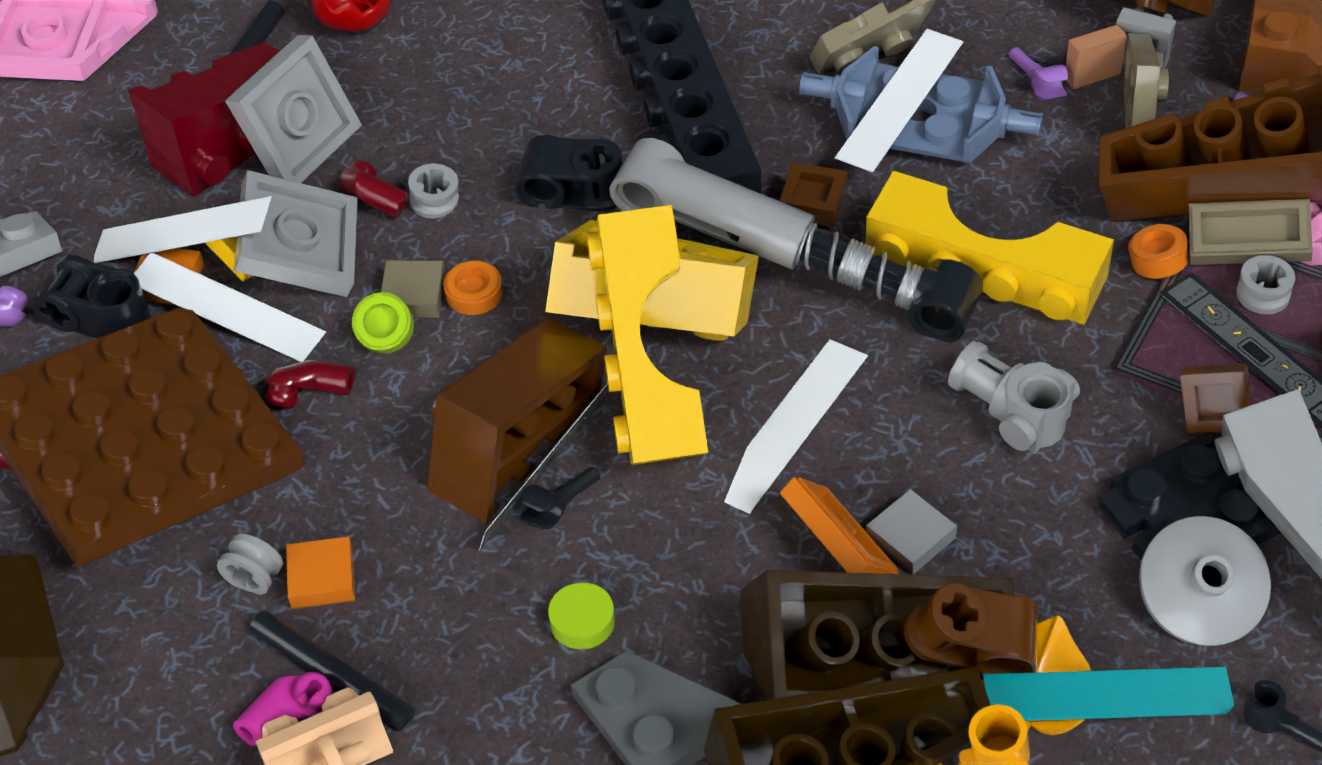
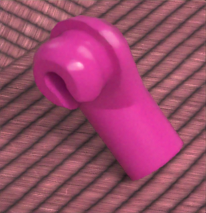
[233,672,332,746]

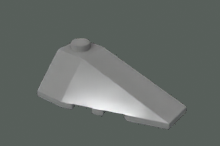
[1215,389,1322,579]

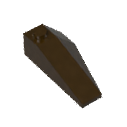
[740,570,1014,700]
[704,667,991,765]

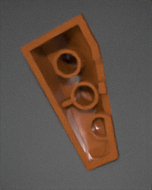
[1239,0,1322,93]

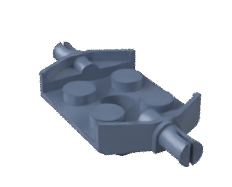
[799,46,1043,163]

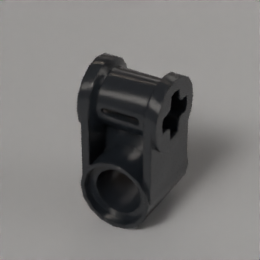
[515,135,622,212]
[31,254,151,339]

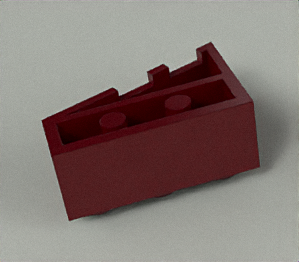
[128,42,280,197]

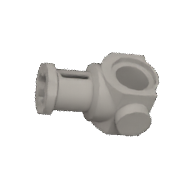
[948,341,1080,454]

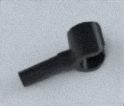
[521,467,601,530]
[1244,680,1322,752]

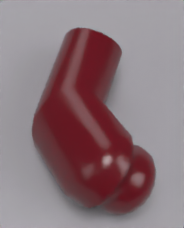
[339,160,409,218]
[265,360,355,408]

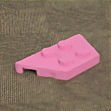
[0,0,158,81]

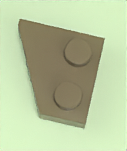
[809,0,937,74]
[1123,33,1169,128]

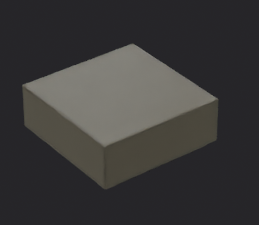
[381,260,445,318]

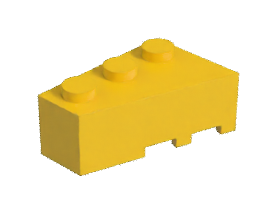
[545,220,759,340]

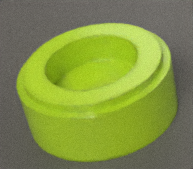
[352,292,414,353]
[548,582,615,649]

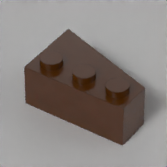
[427,317,607,523]

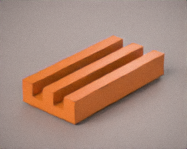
[780,477,899,574]

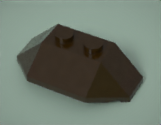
[0,549,64,757]

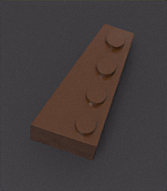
[1099,65,1322,222]

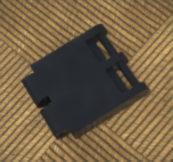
[1098,432,1282,572]

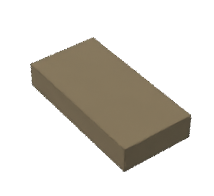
[1189,199,1312,265]

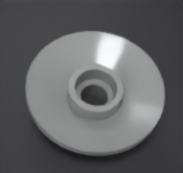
[1139,516,1271,646]

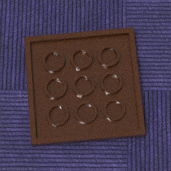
[0,307,304,567]

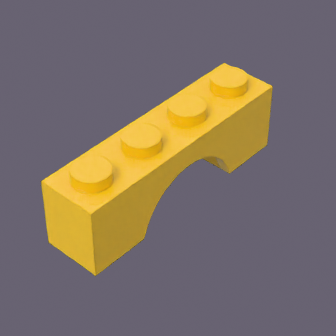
[865,171,1114,325]
[586,205,708,465]

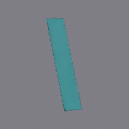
[983,667,1234,721]

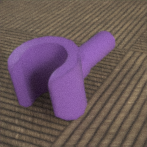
[1009,47,1068,101]

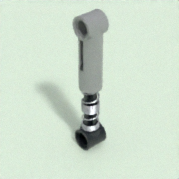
[610,138,983,343]

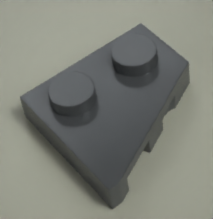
[571,651,741,765]

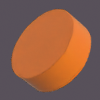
[1128,224,1190,279]
[443,260,503,315]

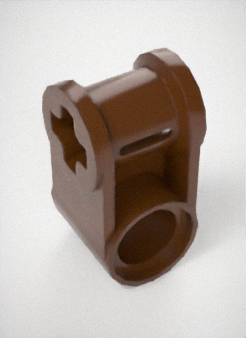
[903,583,1038,674]

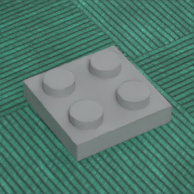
[225,35,362,183]
[234,170,357,297]

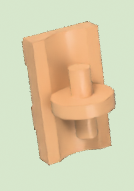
[255,687,393,765]

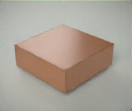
[1065,24,1127,89]

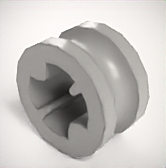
[408,163,459,218]
[1236,255,1296,314]
[216,534,283,595]

